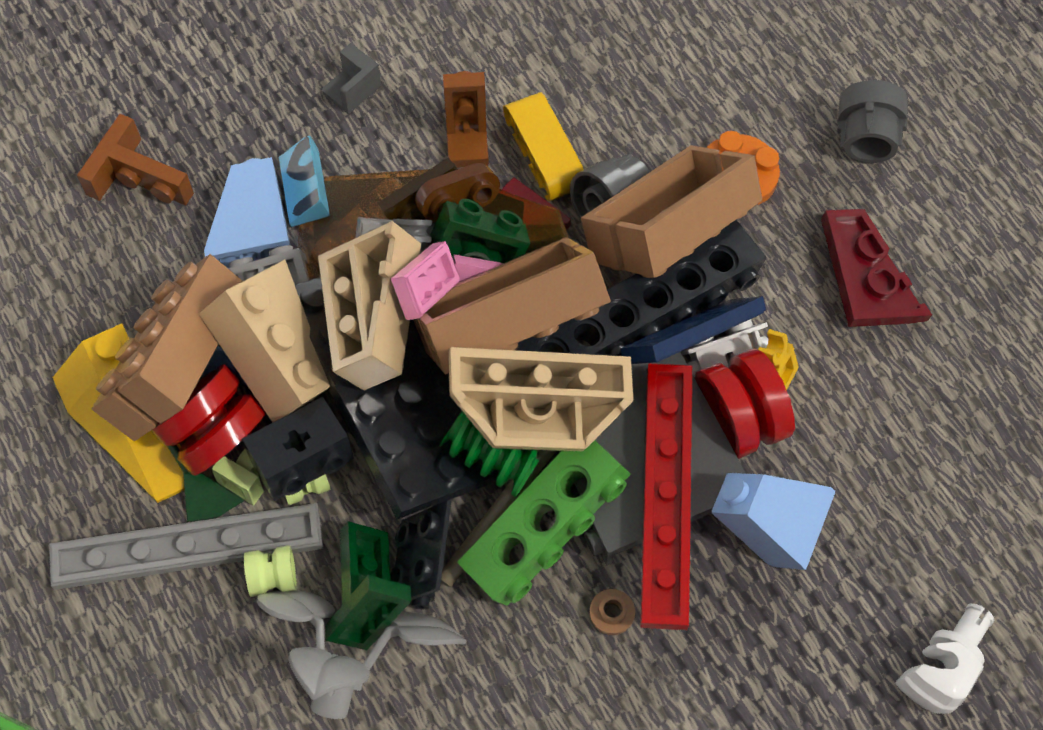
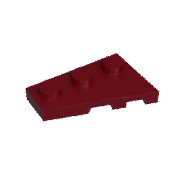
[821,209,932,327]

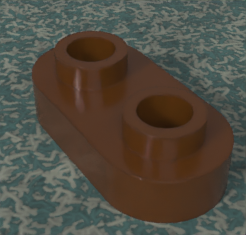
[415,163,500,223]

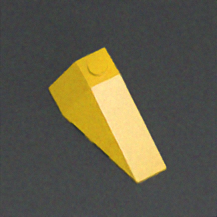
[52,324,185,503]

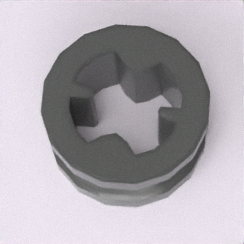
[393,219,432,242]

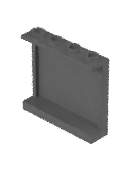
[548,352,746,566]

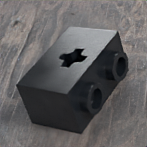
[242,397,354,501]

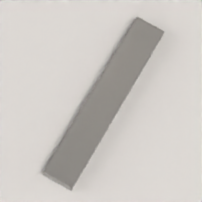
[49,503,323,590]

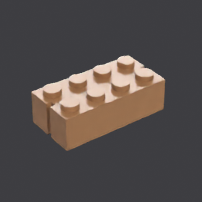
[581,145,763,278]
[413,237,611,374]
[92,254,243,441]

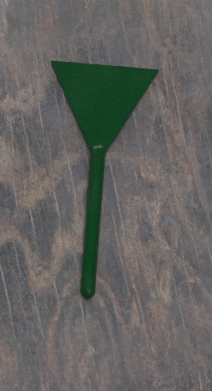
[167,445,245,523]

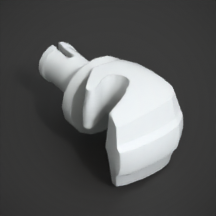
[895,604,994,714]

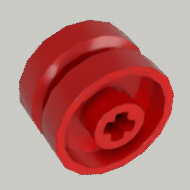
[694,348,795,459]
[151,364,265,476]

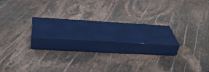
[620,296,766,364]

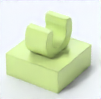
[212,448,264,506]

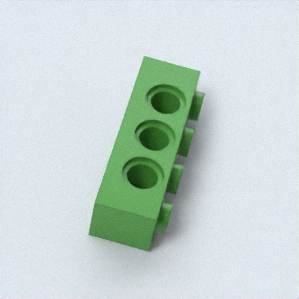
[457,440,631,606]

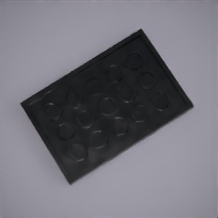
[295,277,498,519]

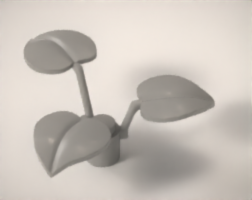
[256,590,467,719]

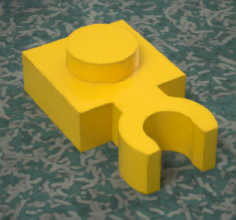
[758,329,799,390]

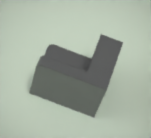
[322,42,382,114]

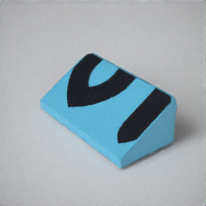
[279,136,330,227]

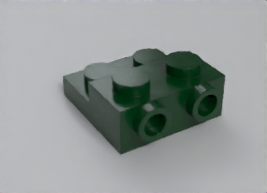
[430,199,530,263]

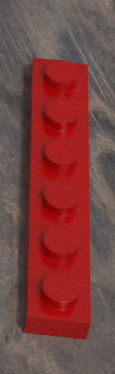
[640,363,692,630]

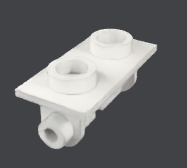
[681,319,768,377]

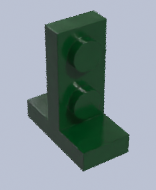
[325,521,411,651]

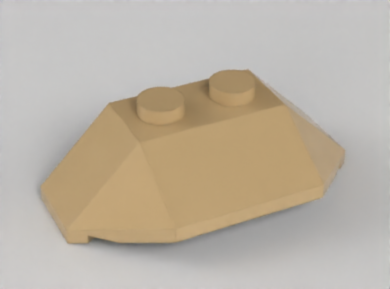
[449,347,633,451]

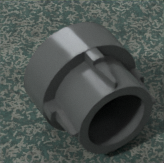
[837,80,909,164]
[570,153,650,219]

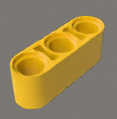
[503,92,584,201]

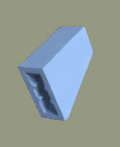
[204,157,290,269]
[711,473,835,570]

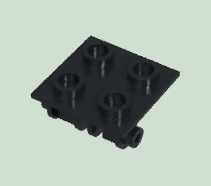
[390,500,451,610]

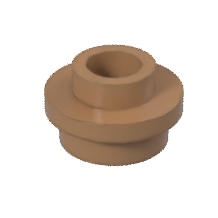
[589,589,635,635]

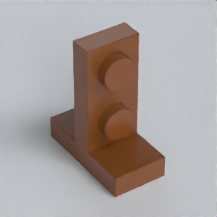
[443,71,489,168]
[77,114,194,206]

